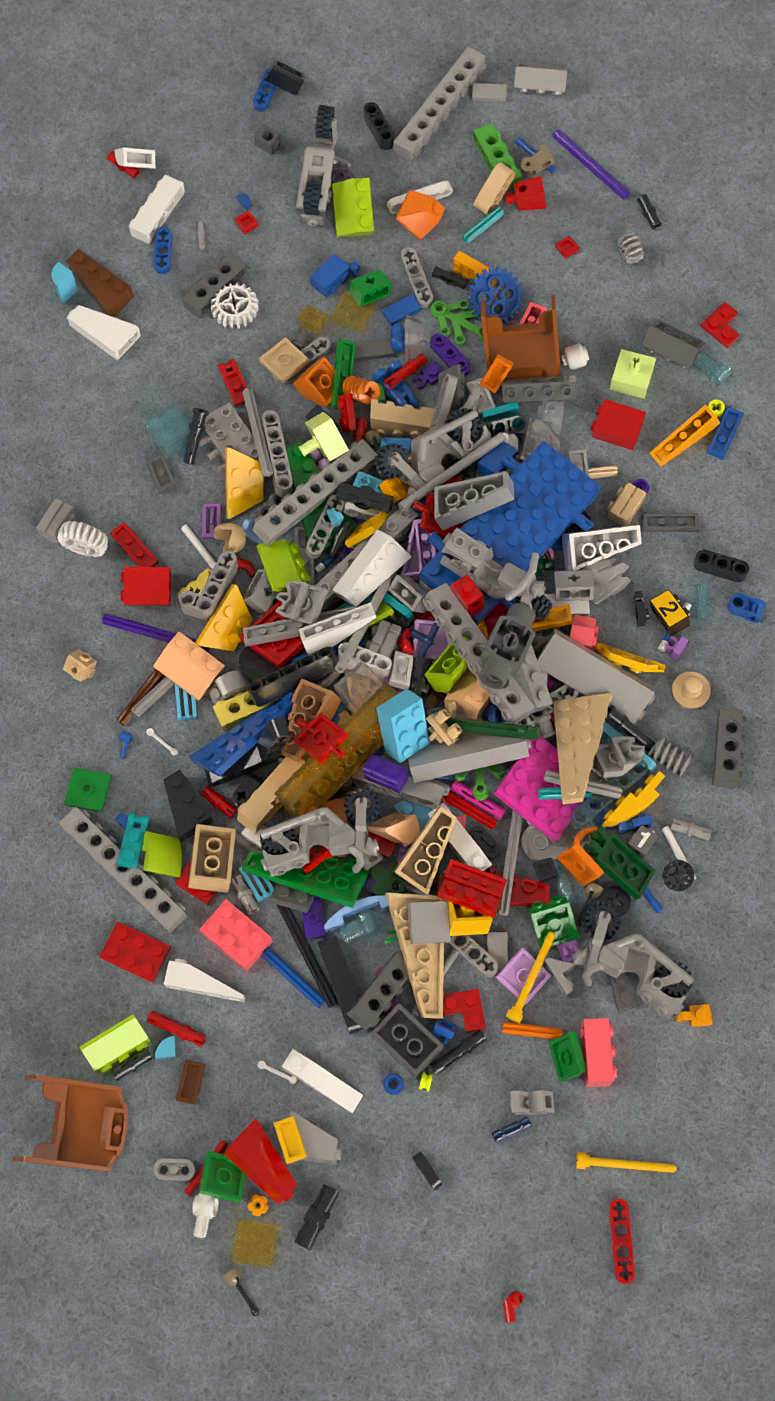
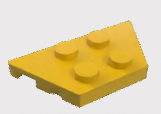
[225,447,263,519]
[195,584,253,651]
[595,642,666,673]

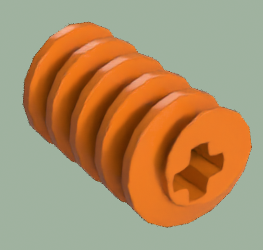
[343,376,380,404]

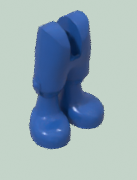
[372,360,419,408]

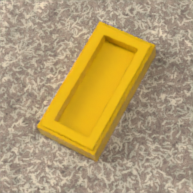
[274,1116,307,1164]

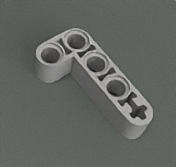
[179,551,238,621]

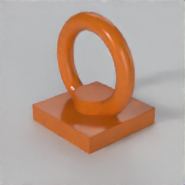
[556,827,604,887]

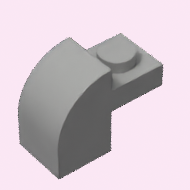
[207,670,253,706]
[510,1090,554,1115]

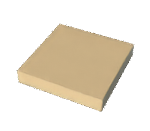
[258,337,309,384]

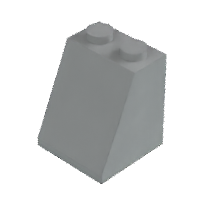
[290,1112,342,1165]

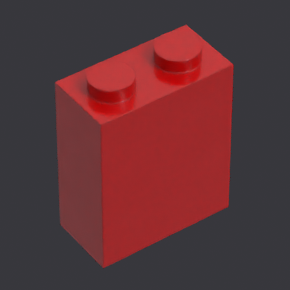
[590,399,646,450]
[120,567,172,606]

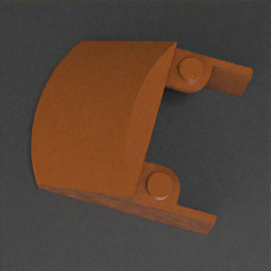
[481,294,561,386]
[12,1074,128,1172]

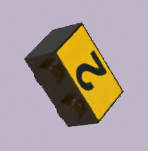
[649,589,691,636]

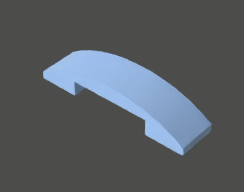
[324,895,389,933]

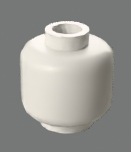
[562,343,589,370]

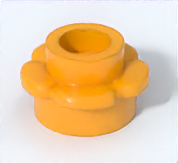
[248,1195,268,1216]

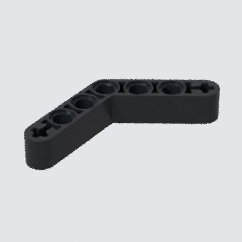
[204,717,291,787]

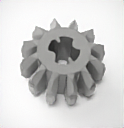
[617,233,644,264]

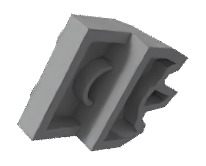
[580,558,632,605]
[275,580,328,625]
[594,736,645,778]

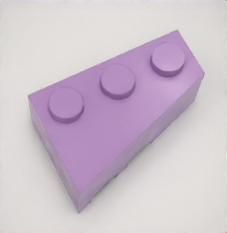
[401,519,438,581]

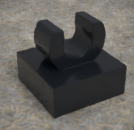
[532,857,558,883]

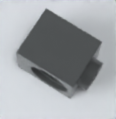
[254,124,282,155]

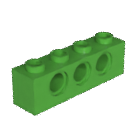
[473,123,522,191]

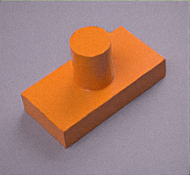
[480,354,513,393]

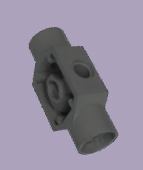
[478,604,536,689]

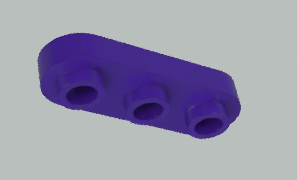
[430,334,470,376]

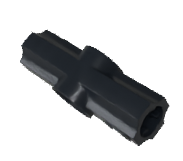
[336,483,394,513]
[408,657,432,698]
[294,1184,340,1250]

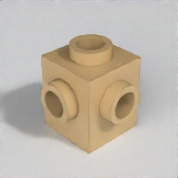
[63,649,97,682]

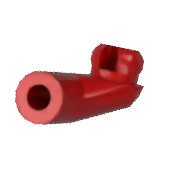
[236,558,257,579]
[397,629,415,655]
[503,1291,524,1322]

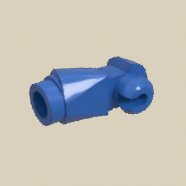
[390,323,405,353]

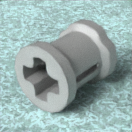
[534,715,556,739]

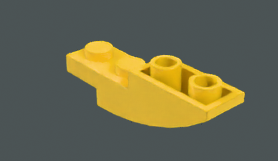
[601,771,665,828]

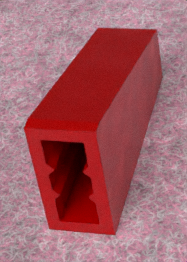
[223,1118,297,1205]

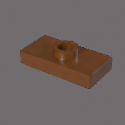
[176,1060,206,1105]

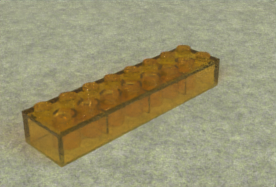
[274,683,399,818]

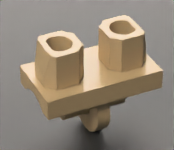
[426,709,463,746]

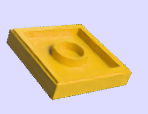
[345,512,389,548]

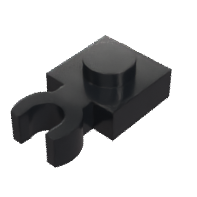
[633,591,649,626]

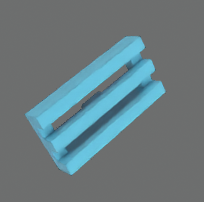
[175,684,197,721]
[239,866,274,902]

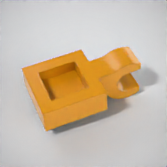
[675,1004,712,1027]

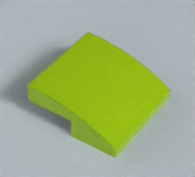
[142,831,182,878]

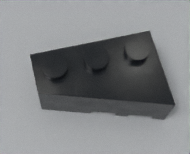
[164,769,214,843]

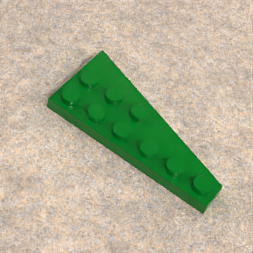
[286,441,356,552]
[242,852,372,908]

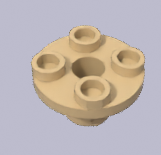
[672,672,711,709]

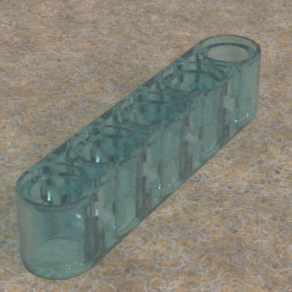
[570,760,648,830]

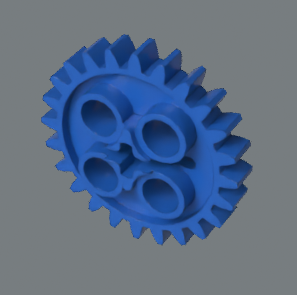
[466,267,524,323]

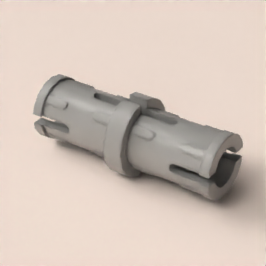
[670,818,712,841]
[231,875,259,915]

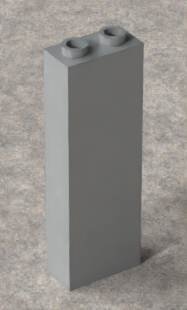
[536,629,656,724]
[408,720,531,783]

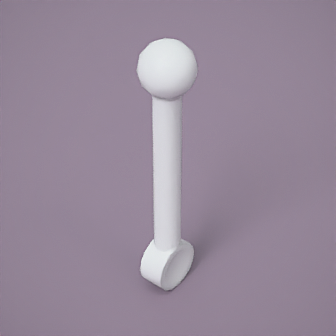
[146,728,178,756]
[258,1061,297,1084]

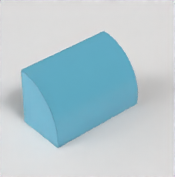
[52,262,78,304]

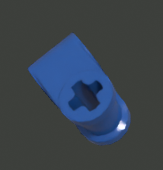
[727,593,766,623]

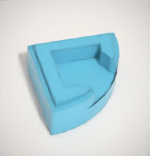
[326,508,344,527]
[155,1036,176,1059]

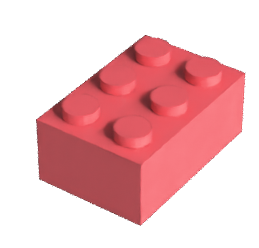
[199,899,273,972]
[580,1018,617,1087]

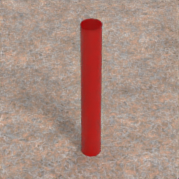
[183,1140,228,1196]

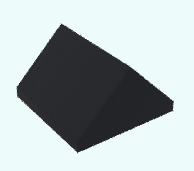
[265,59,305,95]

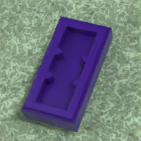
[302,897,326,940]

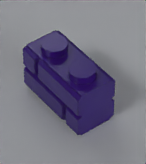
[362,754,408,793]

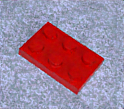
[99,921,171,983]

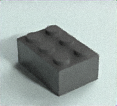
[371,1004,444,1079]

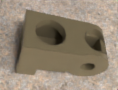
[521,143,555,176]

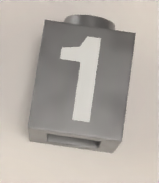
[628,825,658,859]

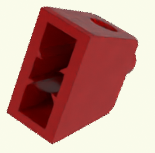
[505,176,547,211]
[450,574,484,617]

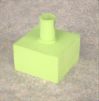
[610,349,656,399]
[298,412,349,461]

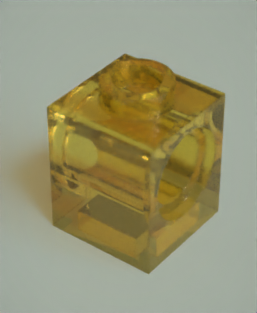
[298,305,327,336]

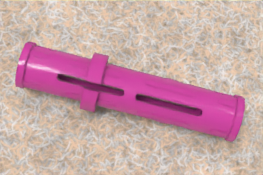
[450,780,507,820]

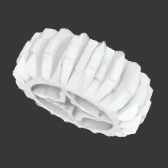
[211,282,258,329]
[57,521,108,557]

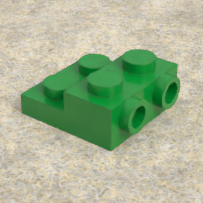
[528,895,579,949]

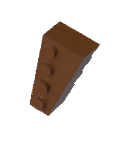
[66,249,134,317]

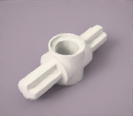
[193,1194,219,1238]

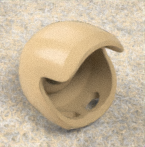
[214,523,246,553]

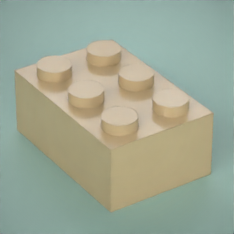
[188,824,236,893]

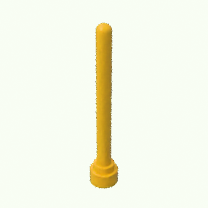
[505,931,555,1024]
[576,1151,677,1173]

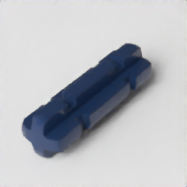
[492,1117,532,1143]

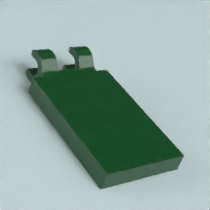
[583,826,655,900]

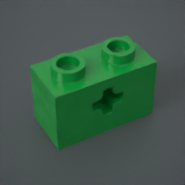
[349,269,392,307]

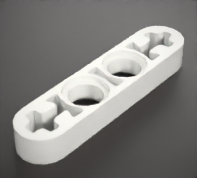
[387,181,453,214]

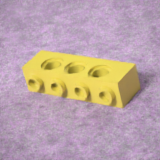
[213,691,281,732]

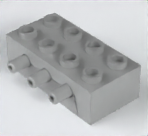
[198,402,259,474]

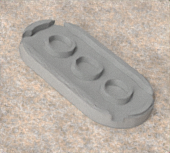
[520,815,597,862]

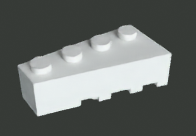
[562,525,642,571]
[333,530,412,607]

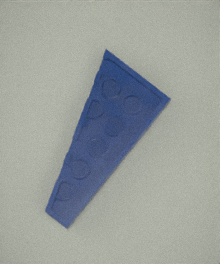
[189,691,294,776]

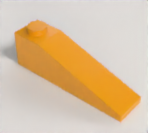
[649,404,720,466]

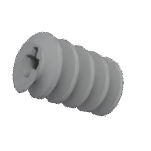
[648,737,691,778]

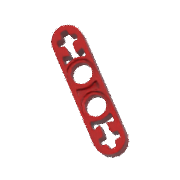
[609,1198,635,1284]

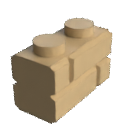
[607,483,646,526]

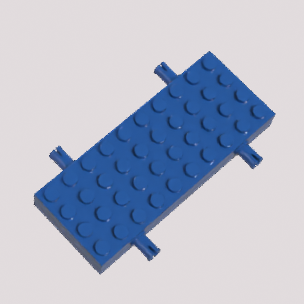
[419,440,601,626]

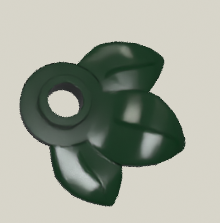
[370,859,405,896]

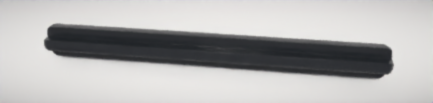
[277,905,338,1008]

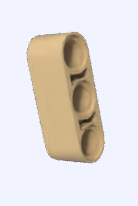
[474,162,515,215]

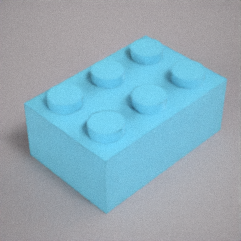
[376,689,430,763]

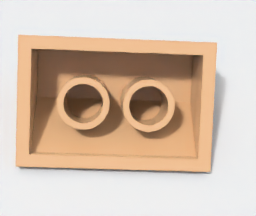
[153,632,225,701]
[444,668,491,720]

